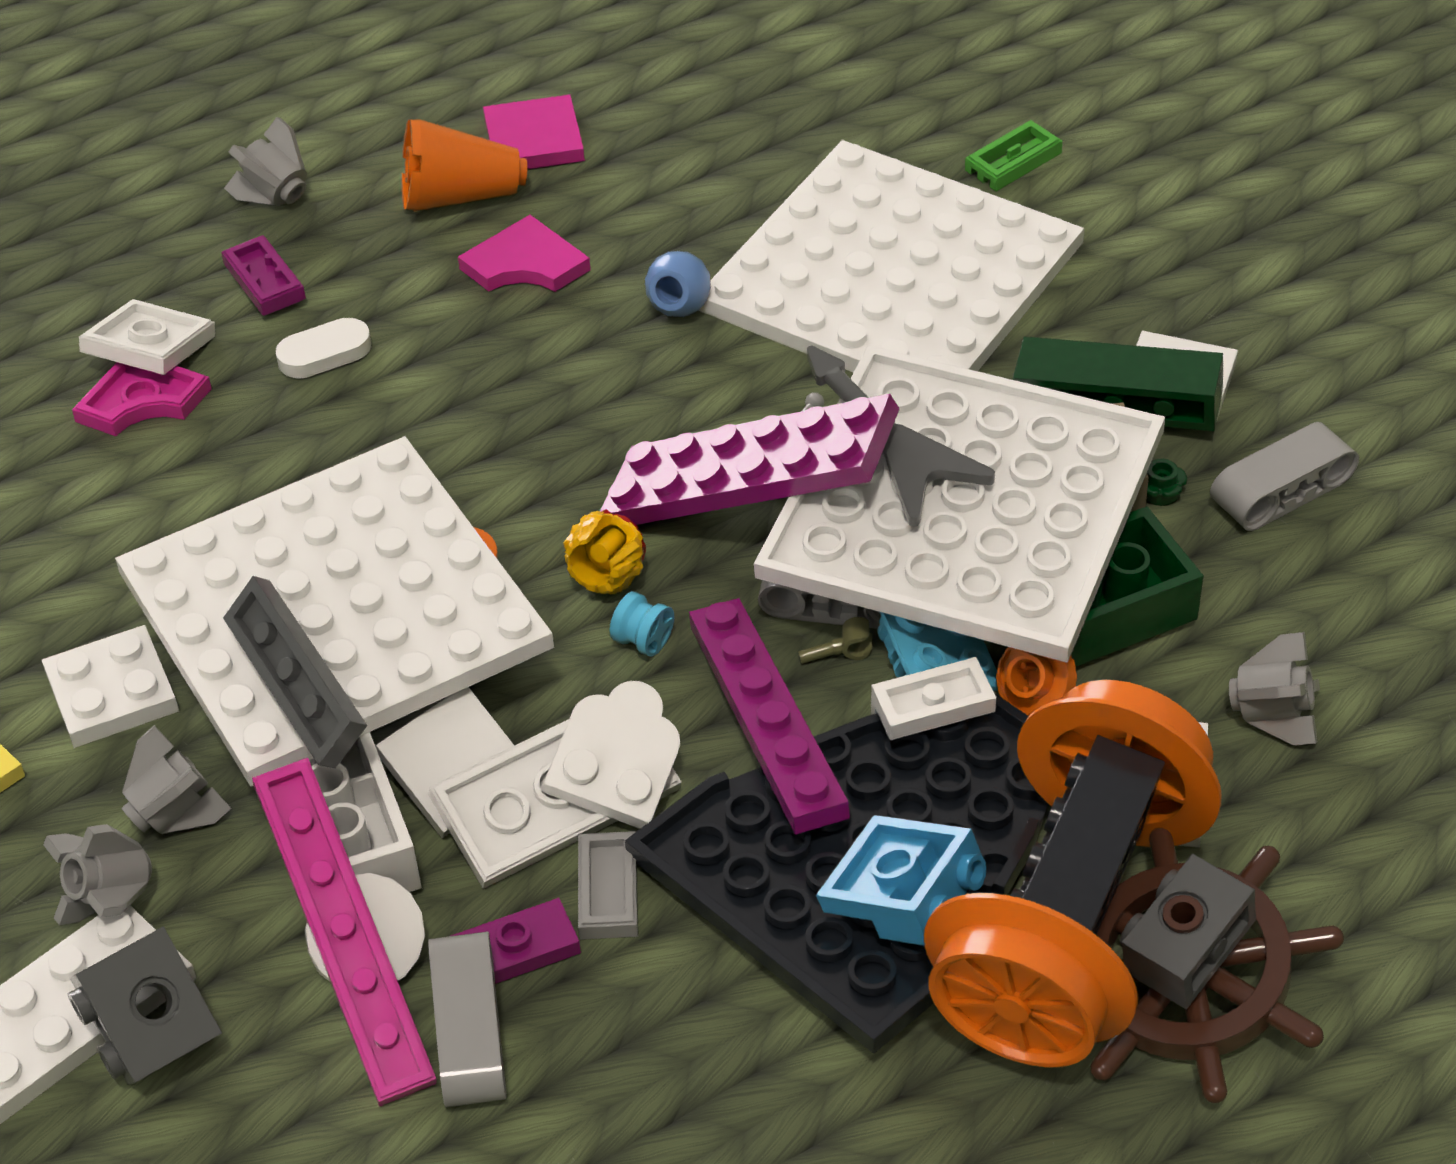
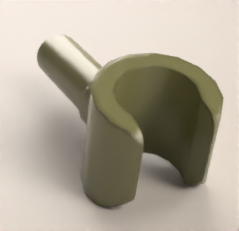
[798,617,872,664]

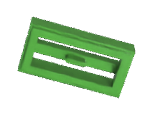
[965,120,1062,191]

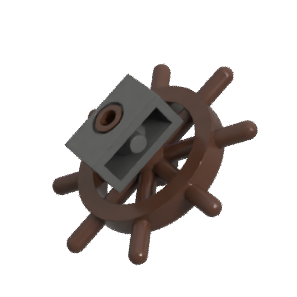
[1090,828,1344,1104]

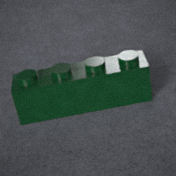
[1013,336,1223,431]

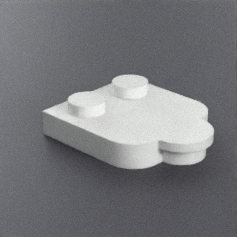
[541,681,680,829]

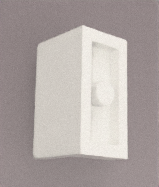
[871,657,996,740]

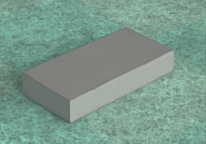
[578,831,638,940]

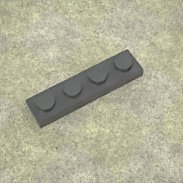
[223,576,368,769]

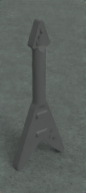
[807,346,995,527]

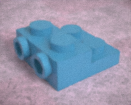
[816,815,986,946]

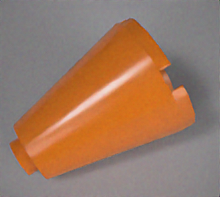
[402,119,527,211]

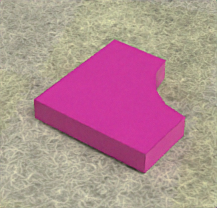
[458,215,591,292]
[72,362,212,436]

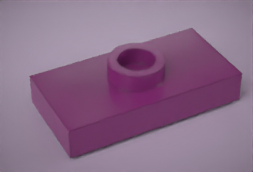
[221,235,306,316]
[449,898,581,984]

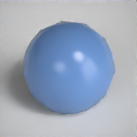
[645,251,711,317]

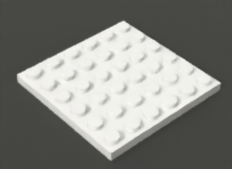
[699,140,1084,373]
[754,345,1165,663]
[115,436,554,786]

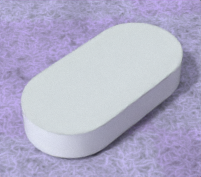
[276,318,371,378]

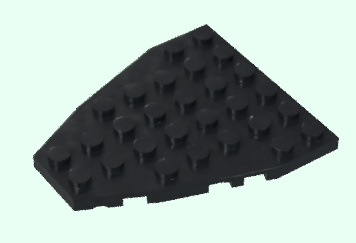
[625,693,1049,1054]

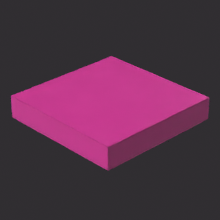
[483,94,585,169]

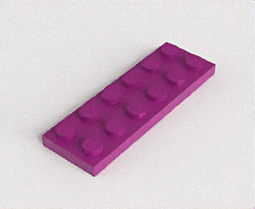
[600,393,899,525]

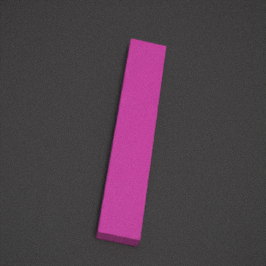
[252,757,437,1107]

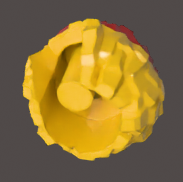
[563,509,646,594]

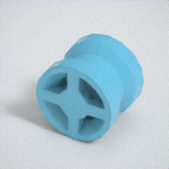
[609,591,675,656]

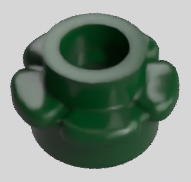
[1146,459,1187,506]

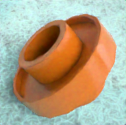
[996,647,1077,716]

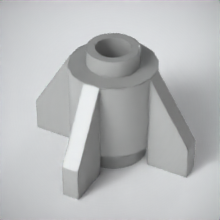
[224,117,307,206]
[1229,632,1320,745]
[122,725,231,834]
[43,824,152,925]

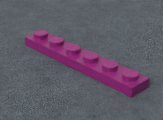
[689,598,850,835]

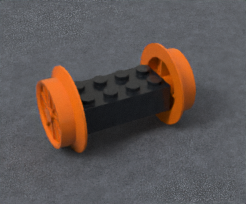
[924,680,1222,1067]

